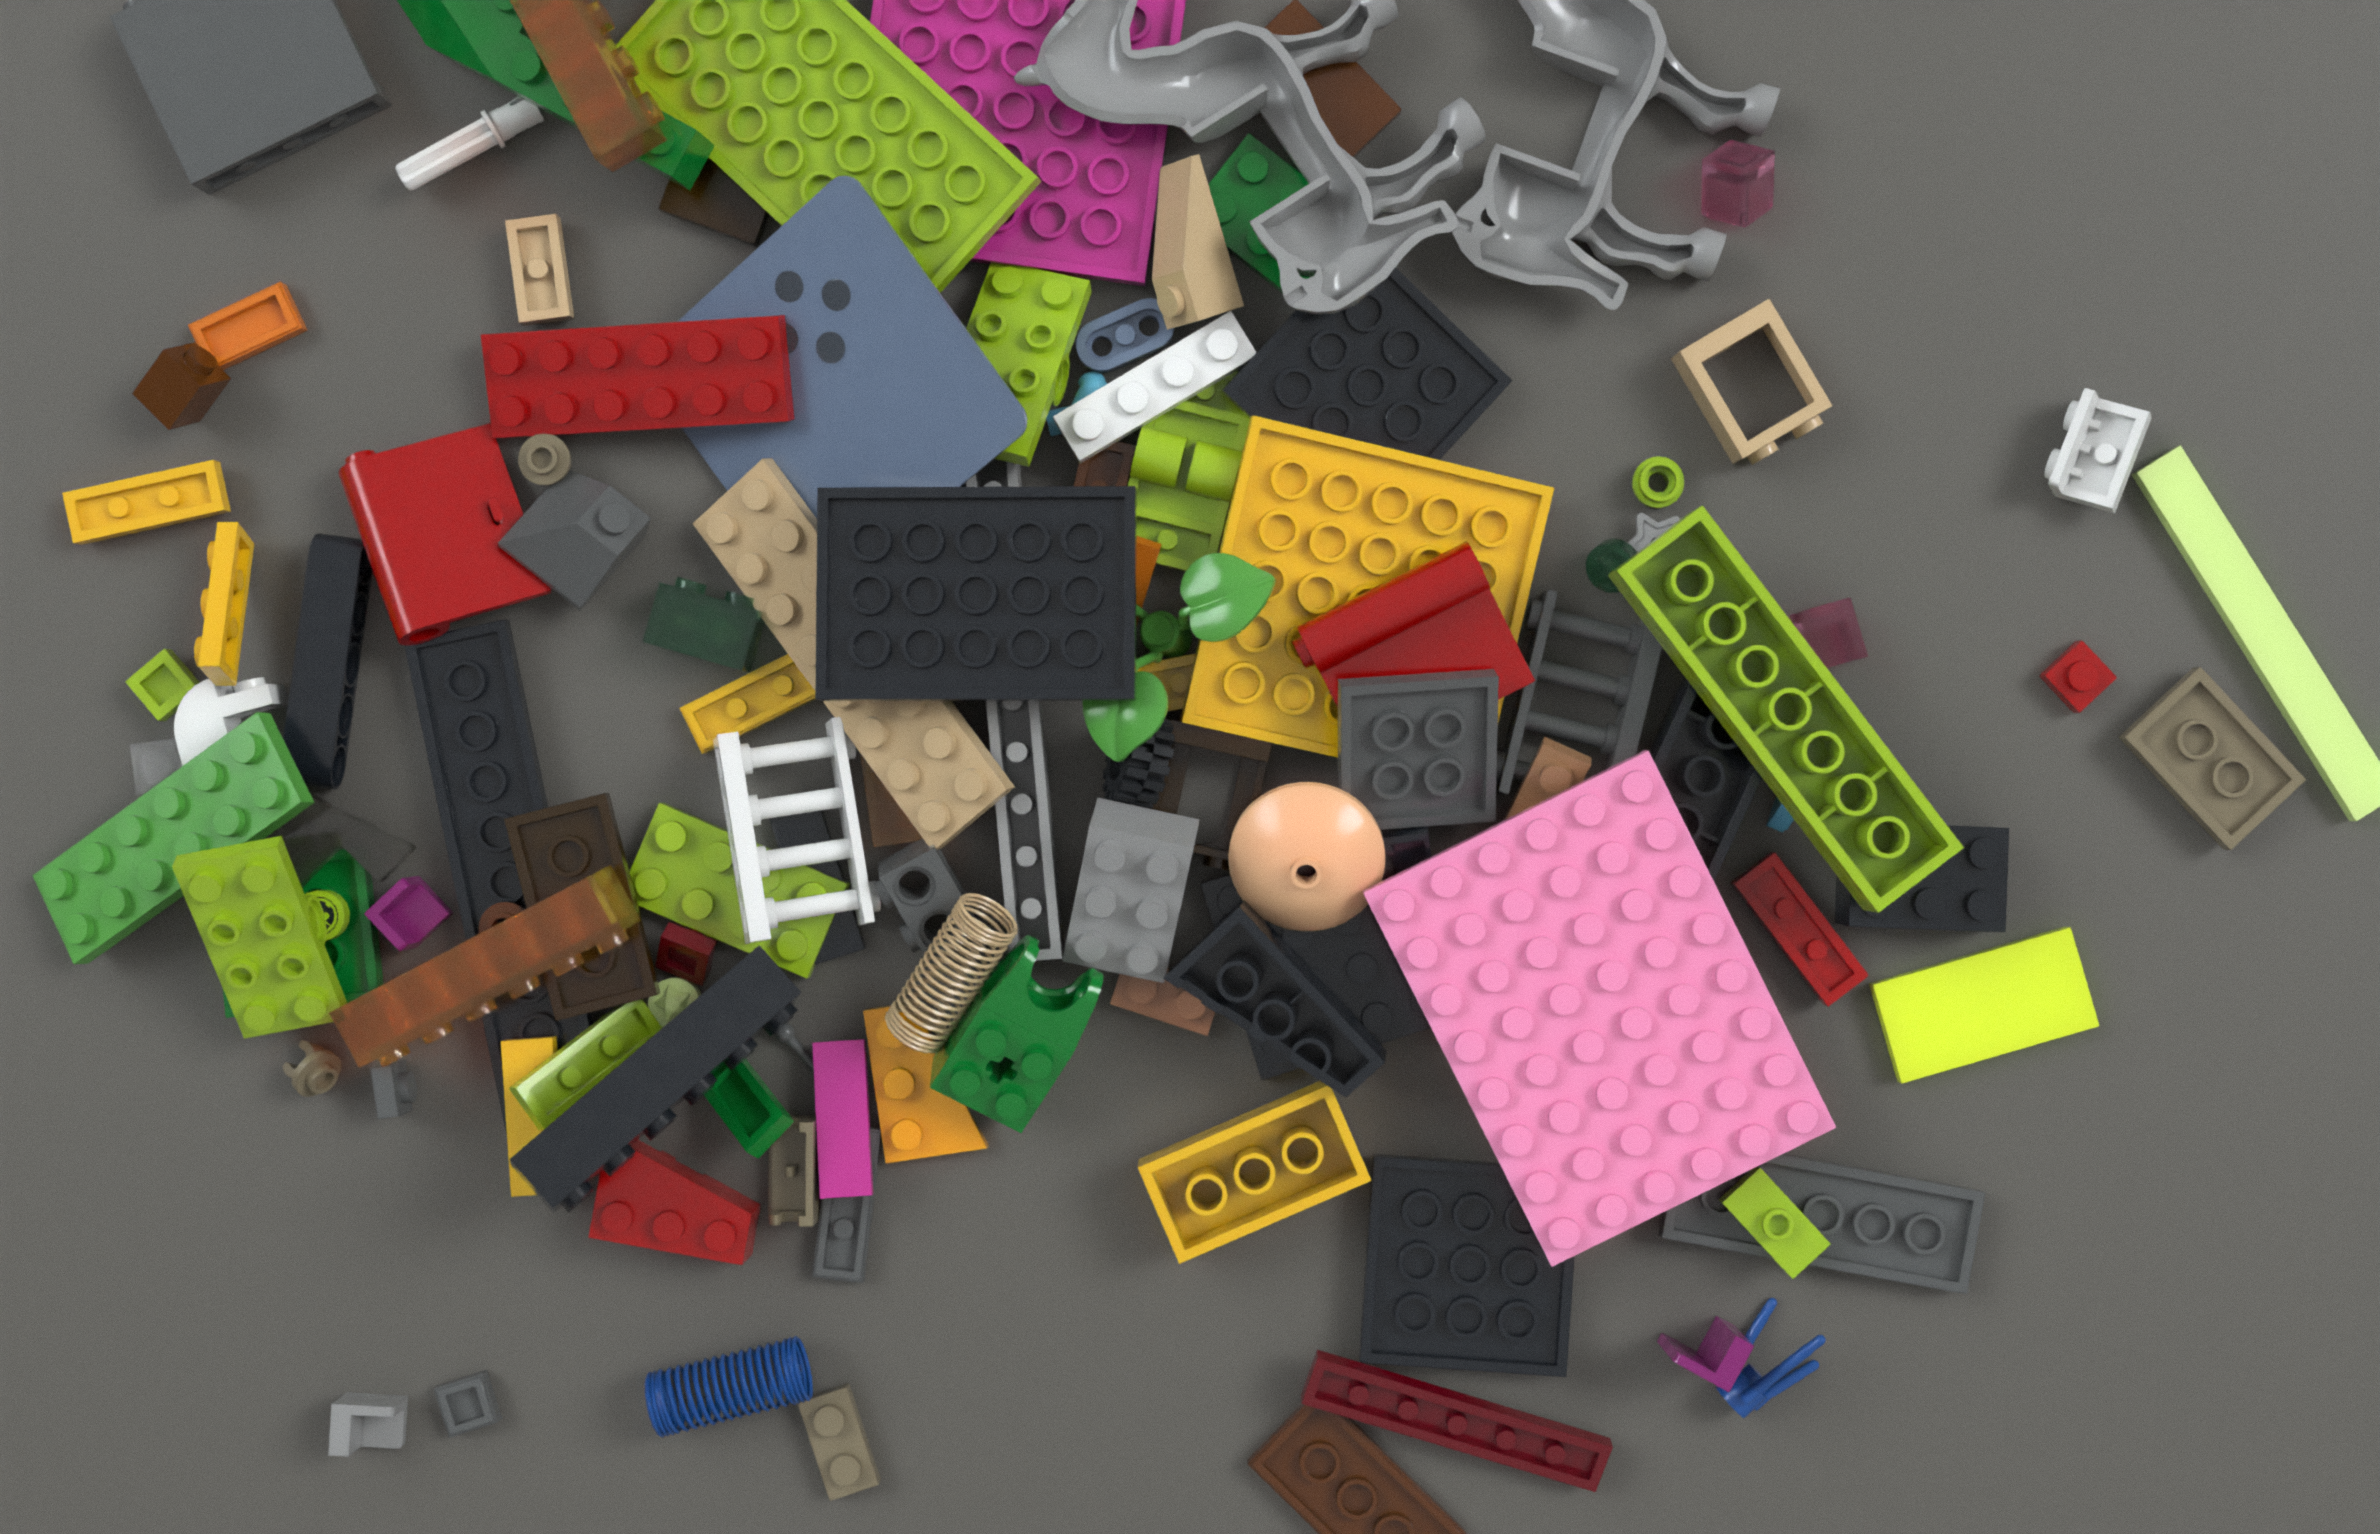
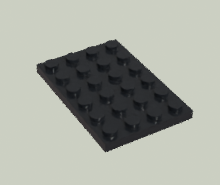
[815,486,1137,701]

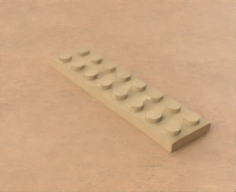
[693,458,1015,850]

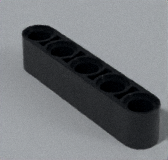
[283,533,373,790]

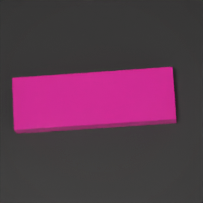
[812,1039,874,1199]

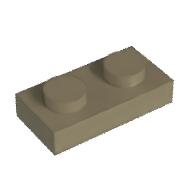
[798,1383,881,1501]

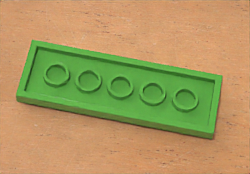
[32,712,315,964]

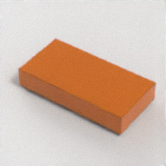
[188,281,308,370]

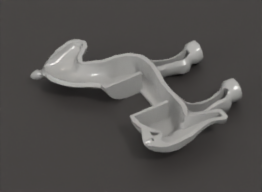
[1014,0,1486,314]
[1452,0,1780,310]

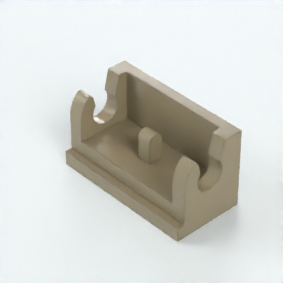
[768,1115,821,1227]

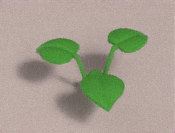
[1082,553,1276,762]

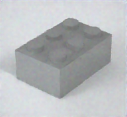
[1062,797,1200,983]

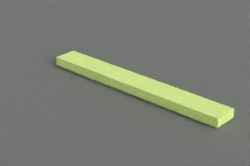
[2131,445,2380,821]

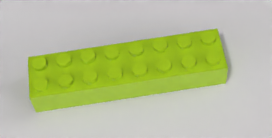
[1608,505,1964,913]

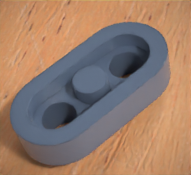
[1076,298,1175,373]

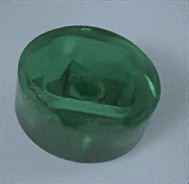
[1586,538,1637,593]

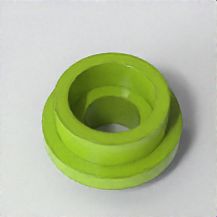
[1632,456,1684,508]

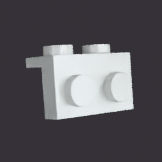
[2044,388,2152,514]

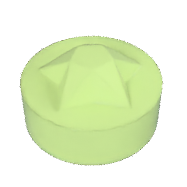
[648,977,701,1027]

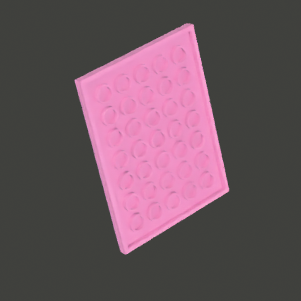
[1363,750,1837,1267]

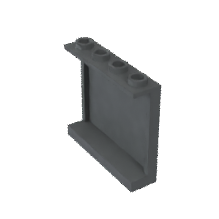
[109,0,392,195]

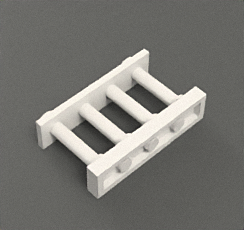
[713,717,881,944]

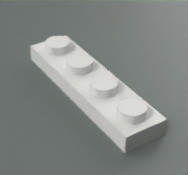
[1053,311,1257,464]

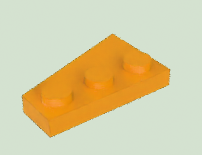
[863,1005,989,1163]

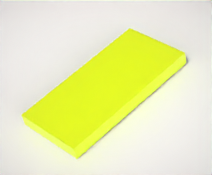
[1869,926,2100,1084]

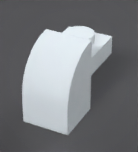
[174,677,288,766]

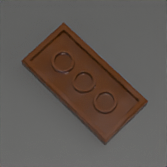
[1247,1404,1467,1534]

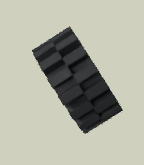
[1103,719,1175,809]

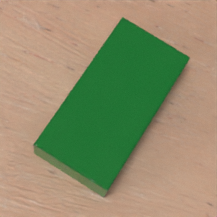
[704,1059,794,1159]

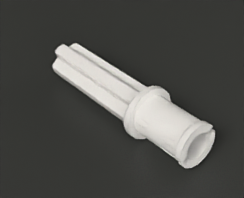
[395,97,545,190]

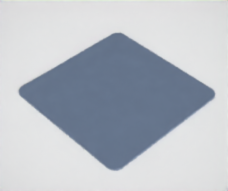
[677,176,1027,518]

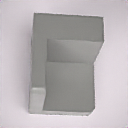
[328,1392,408,1457]

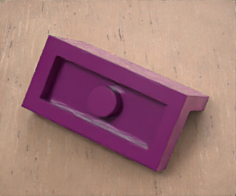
[1657,1315,1754,1392]

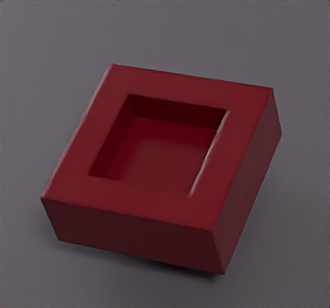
[655,922,717,986]

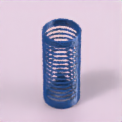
[644,1336,813,1438]

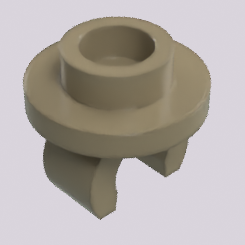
[518,434,572,486]
[283,1040,342,1097]

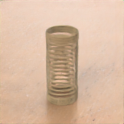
[885,893,1018,1053]

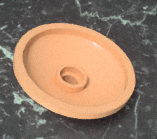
[1228,782,1385,932]

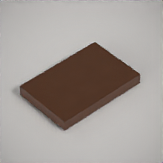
[1259,0,1402,158]

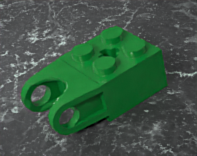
[930,935,1103,1133]

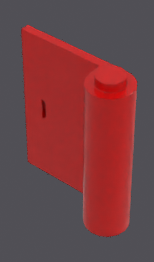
[338,423,551,646]
[1292,541,1535,708]

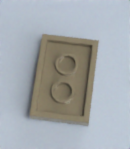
[2118,667,2306,850]

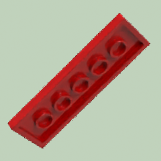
[481,315,795,438]

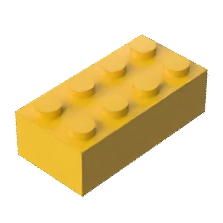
[1138,1081,1372,1264]

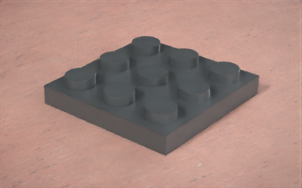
[1338,669,1499,830]

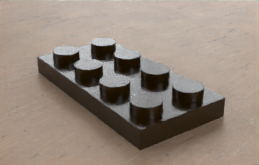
[504,793,661,1021]

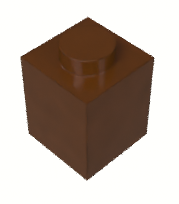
[132,342,231,430]

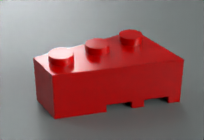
[588,1140,761,1265]

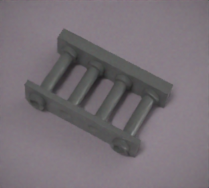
[1496,590,1662,794]

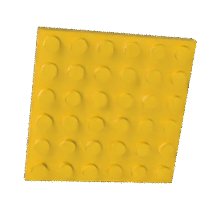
[1180,415,1554,758]

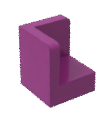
[364,876,454,951]

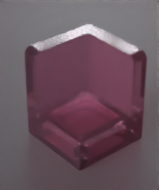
[1701,140,1775,228]
[1790,597,1868,668]

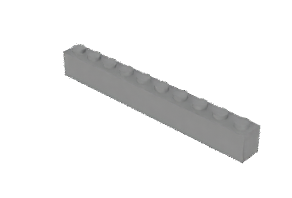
[966,459,1064,961]

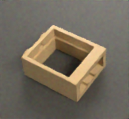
[1671,299,1832,465]

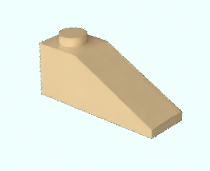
[1152,154,1244,330]

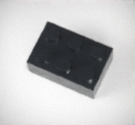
[1835,825,2009,932]

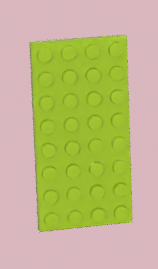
[604,0,1041,293]

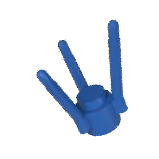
[1716,1298,1826,1418]

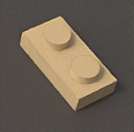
[505,214,574,326]

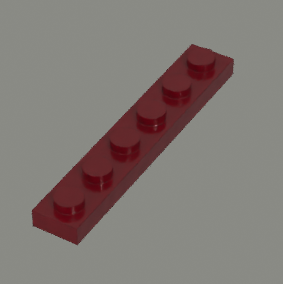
[1301,1349,1613,1492]

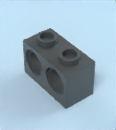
[874,838,981,963]

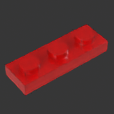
[1731,852,1869,1007]

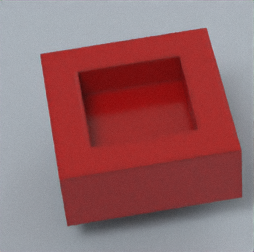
[2039,640,2117,713]

